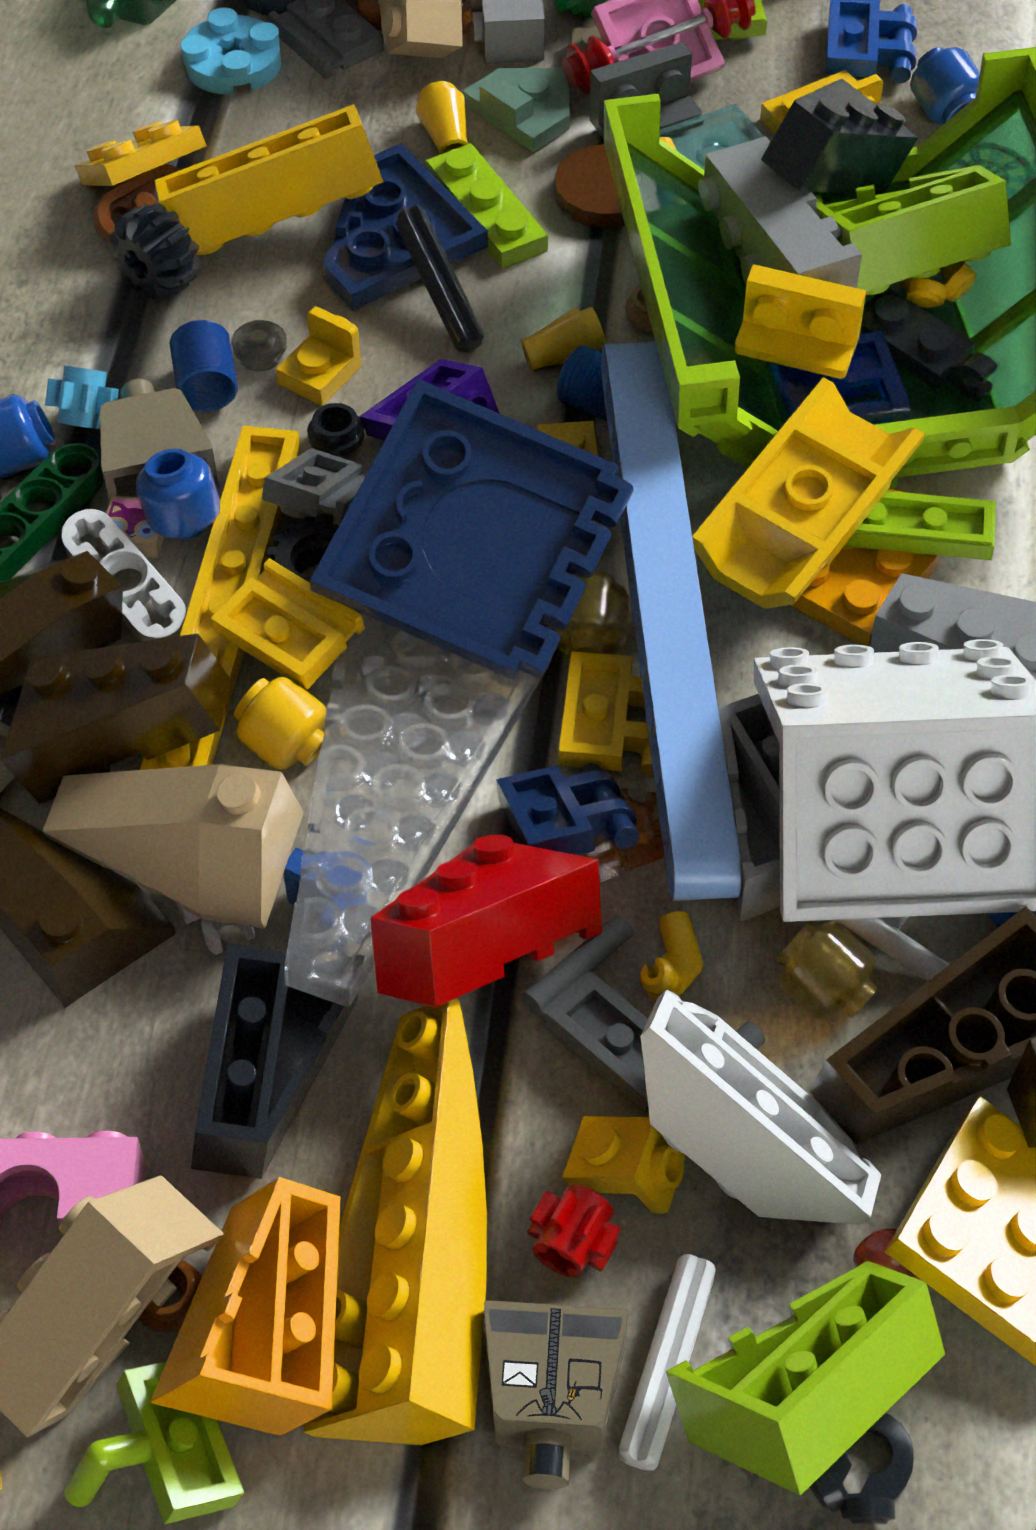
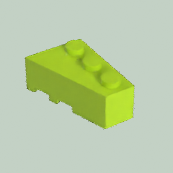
[815,165,1011,295]
[665,1261,945,1496]

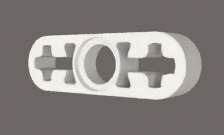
[61,509,187,642]

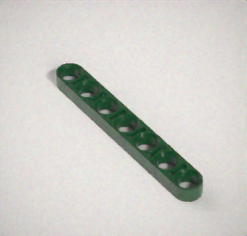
[0,443,103,584]

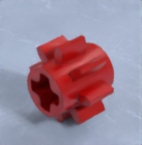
[527,1185,621,1278]

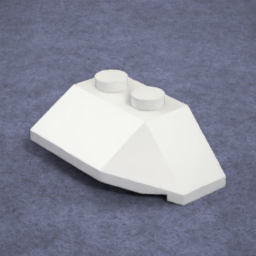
[641,990,881,1225]

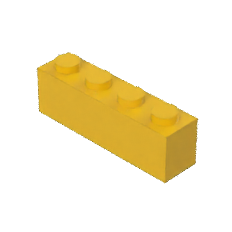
[155,104,383,255]

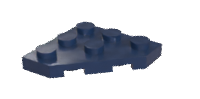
[323,143,488,311]

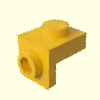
[562,1116,685,1214]

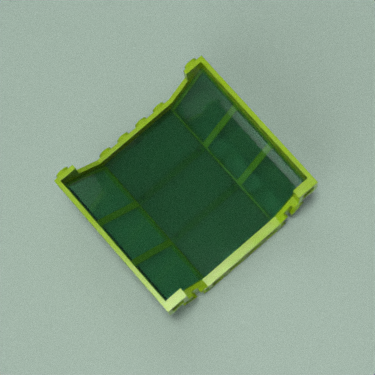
[604,47,1036,478]

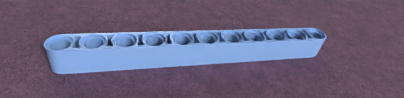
[601,341,742,901]

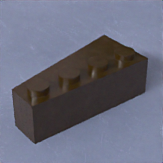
[809,906,1036,1144]

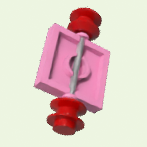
[562,0,756,94]

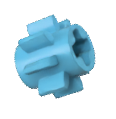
[45,365,119,429]

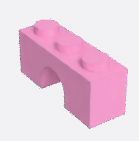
[0,1131,147,1225]

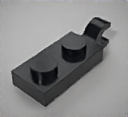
[859,288,998,402]

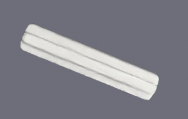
[618,1254,716,1471]

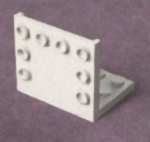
[754,639,1036,922]

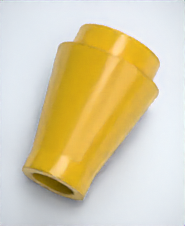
[415,81,468,155]
[520,307,606,371]

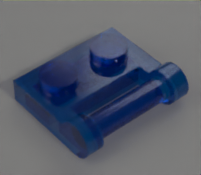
[770,331,910,424]

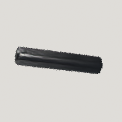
[396,205,485,353]

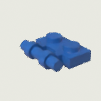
[825,0,917,83]

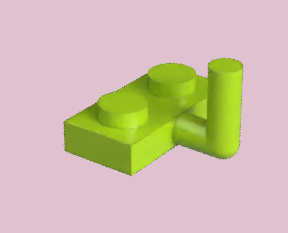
[64,1362,244,1524]

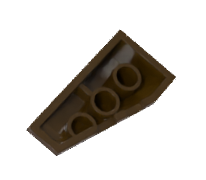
[0,551,123,695]
[0,808,176,1008]

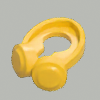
[900,261,978,308]

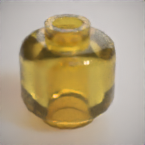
[549,570,630,658]
[775,920,878,1021]

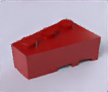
[370,835,602,1007]

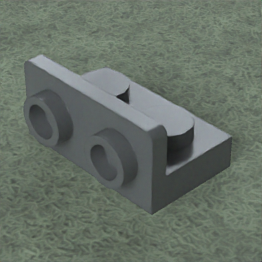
[590,42,702,139]

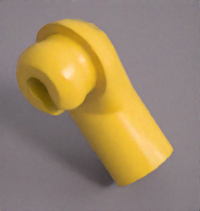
[640,911,703,1000]

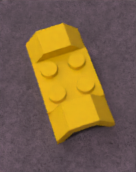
[692,377,925,609]

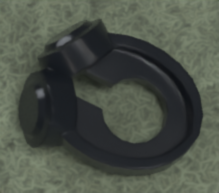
[810,1413,914,1525]

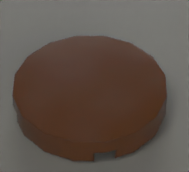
[554,144,657,228]

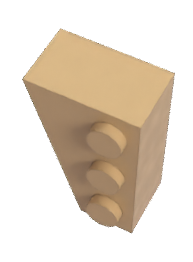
[378,0,463,59]
[0,1175,224,1437]

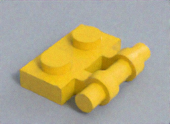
[558,651,654,778]

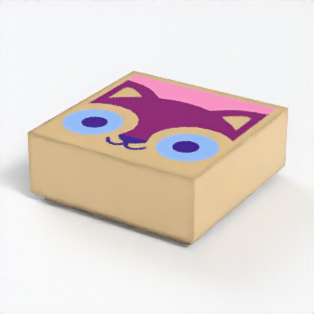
[98,495,164,558]

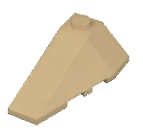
[42,764,304,929]

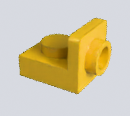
[276,306,361,406]

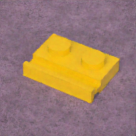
[210,558,365,690]

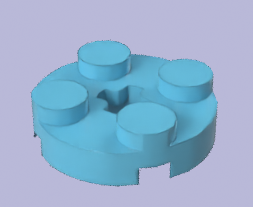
[181,8,281,94]

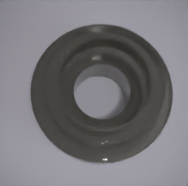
[231,320,287,371]

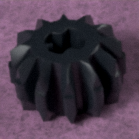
[109,202,202,300]

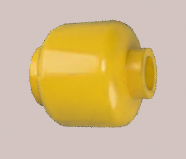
[233,677,330,770]

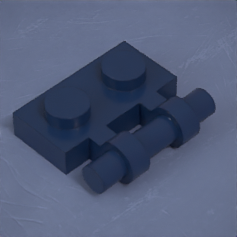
[496,763,639,855]

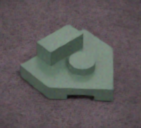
[462,68,570,153]

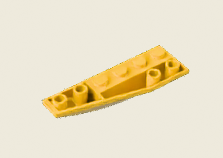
[303,998,487,1445]

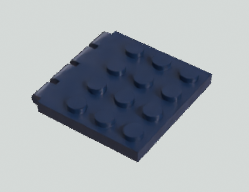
[310,379,634,680]

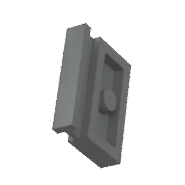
[268,0,384,79]
[261,448,367,525]

